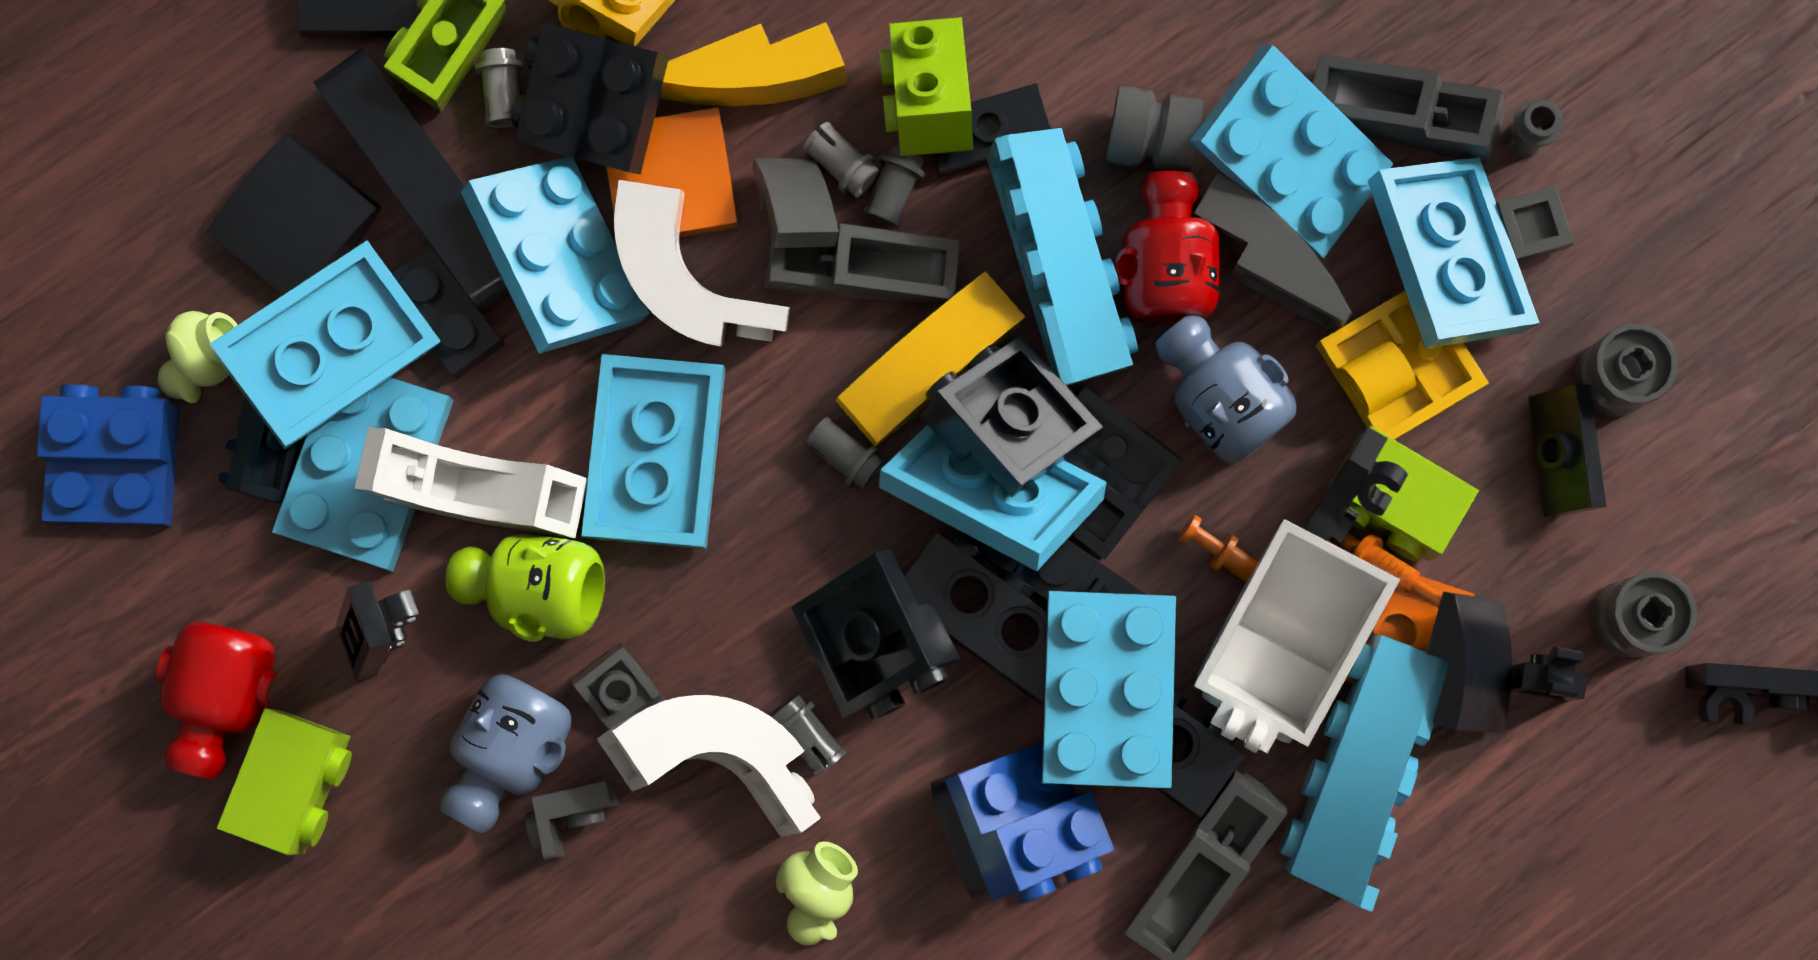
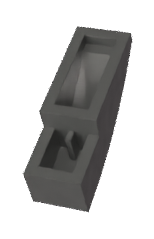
[1312,54,1506,164]
[1193,172,1352,333]
[764,224,960,302]
[1124,766,1288,960]

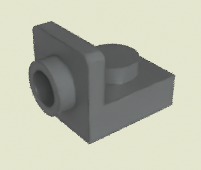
[525,781,619,860]

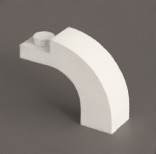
[614,180,790,346]
[354,427,588,538]
[597,695,820,838]

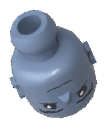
[1155,315,1297,463]
[440,674,572,834]

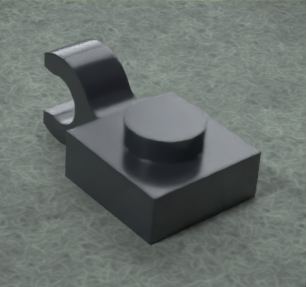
[1511,646,1588,702]

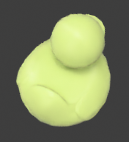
[157,311,237,403]
[776,842,858,946]

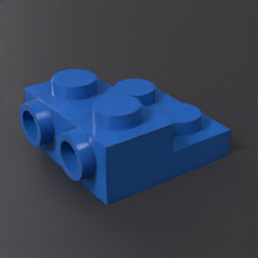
[37,384,180,527]
[945,742,1114,904]

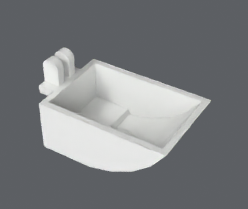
[1194,519,1400,753]

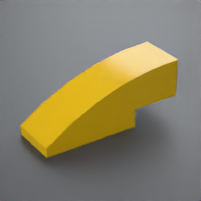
[660,22,847,107]
[836,271,1025,447]

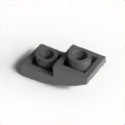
[752,158,839,248]
[572,642,681,785]

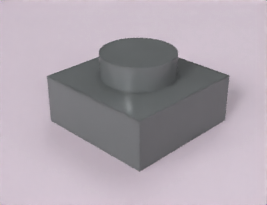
[1496,186,1574,262]

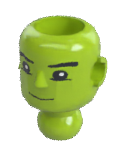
[446,533,605,641]

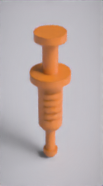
[1177,514,1258,582]
[1328,533,1443,608]

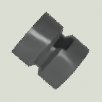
[1105,85,1204,172]
[1572,324,1678,417]
[1590,571,1697,659]

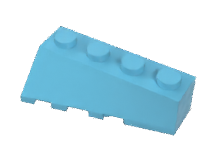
[987,128,1138,387]
[1279,633,1450,912]

